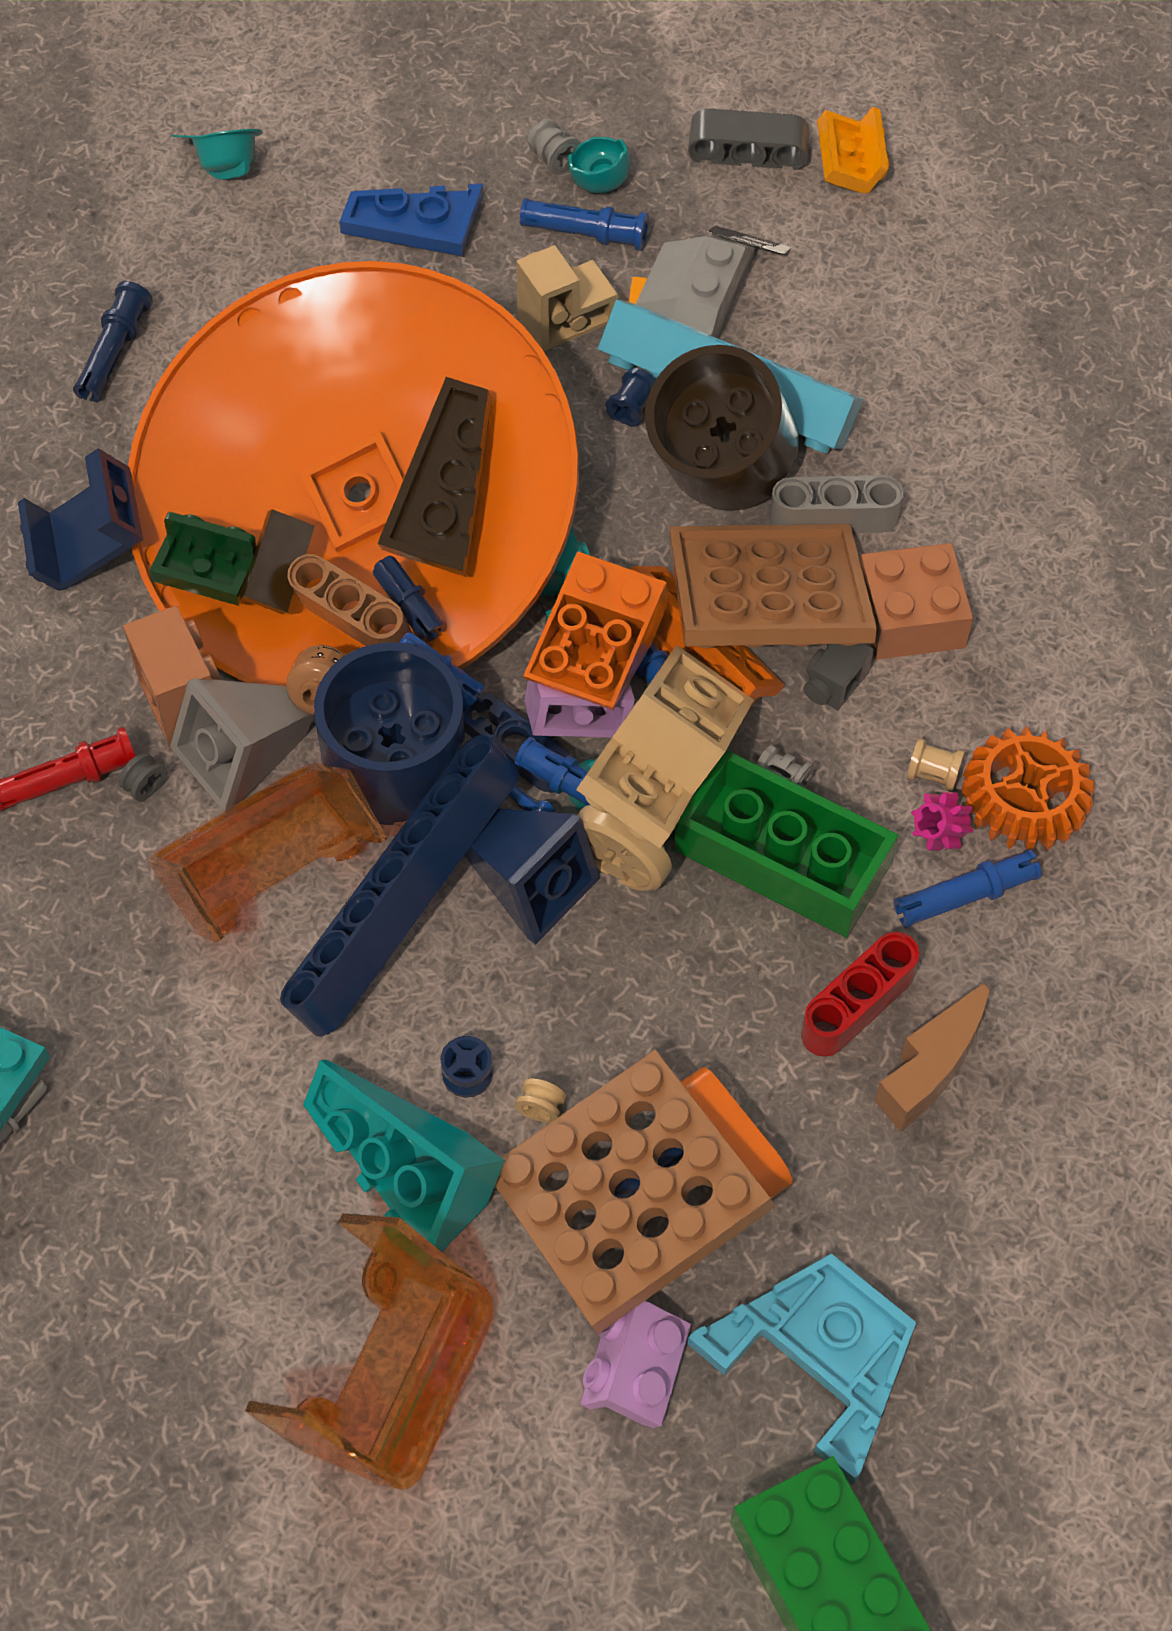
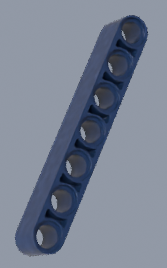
[280,735,519,1037]

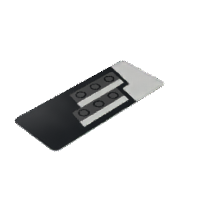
[708,225,791,254]

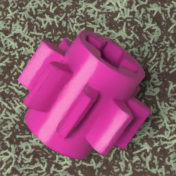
[911,792,974,851]

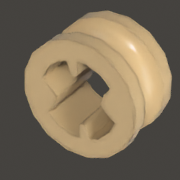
[515,1078,566,1124]

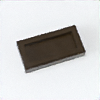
[240,509,315,614]

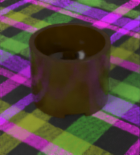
[645,345,799,511]

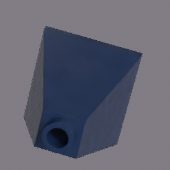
[464,808,600,945]

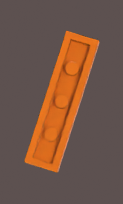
[631,566,785,711]

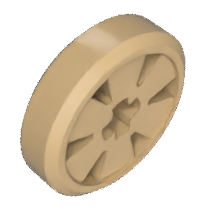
[577,805,672,891]

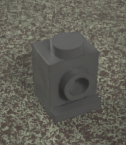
[803,643,874,710]

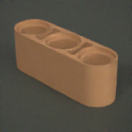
[287,554,412,646]

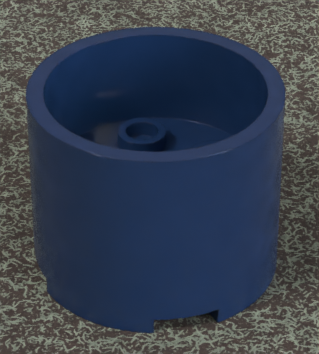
[314,642,465,825]

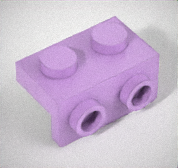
[581,1301,691,1428]

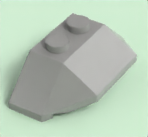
[636,236,756,338]

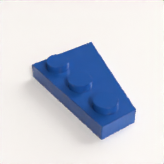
[339,183,483,256]

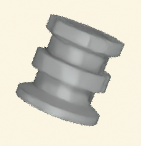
[527,118,580,174]
[756,745,814,789]

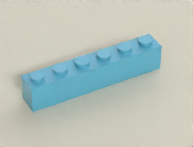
[598,299,864,454]

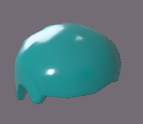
[568,137,631,194]

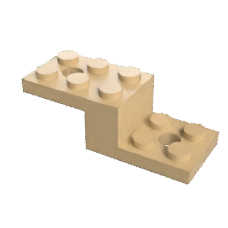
[576,645,754,849]

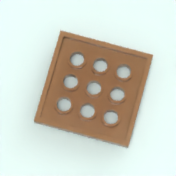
[669,524,877,648]
[495,1049,775,1335]

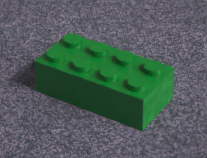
[674,750,899,938]
[730,1456,931,1631]

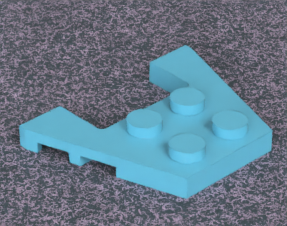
[688,1254,916,1484]

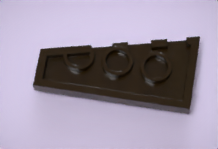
[377,377,492,577]

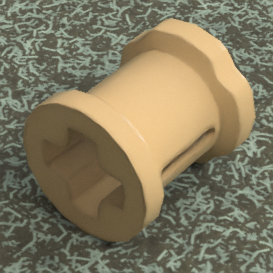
[906,738,965,791]

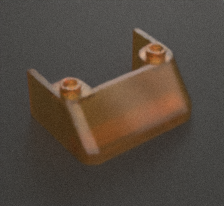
[148,763,387,943]
[244,1213,493,1490]

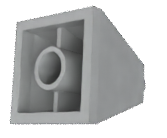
[170,678,315,812]

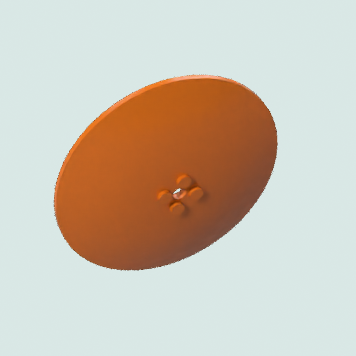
[128,261,579,686]

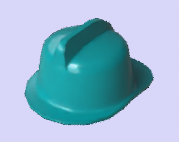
[171,129,263,180]

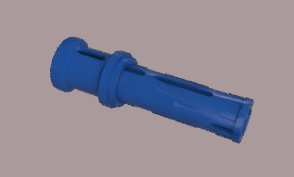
[520,198,649,251]

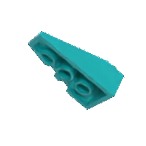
[303,1059,505,1260]

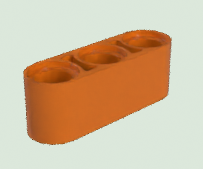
[680,1067,793,1199]

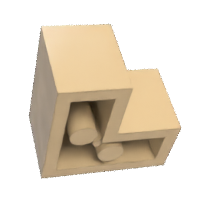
[516,245,618,351]

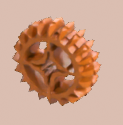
[961,726,1094,851]

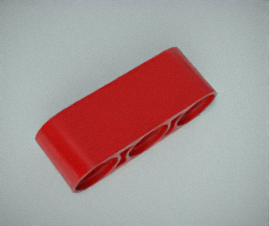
[801,932,920,1057]

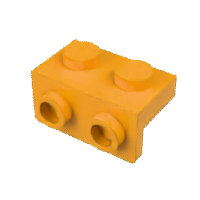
[817,107,890,193]

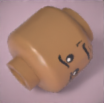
[286,644,345,715]

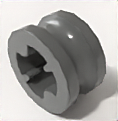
[118,753,168,802]

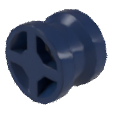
[440,1036,493,1098]

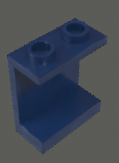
[18,448,143,591]

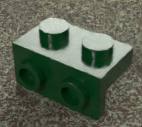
[149,512,256,606]

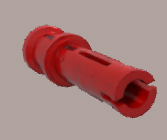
[0,726,135,812]

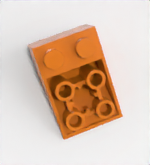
[523,551,668,710]

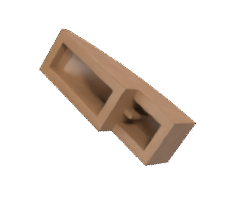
[874,983,990,1132]

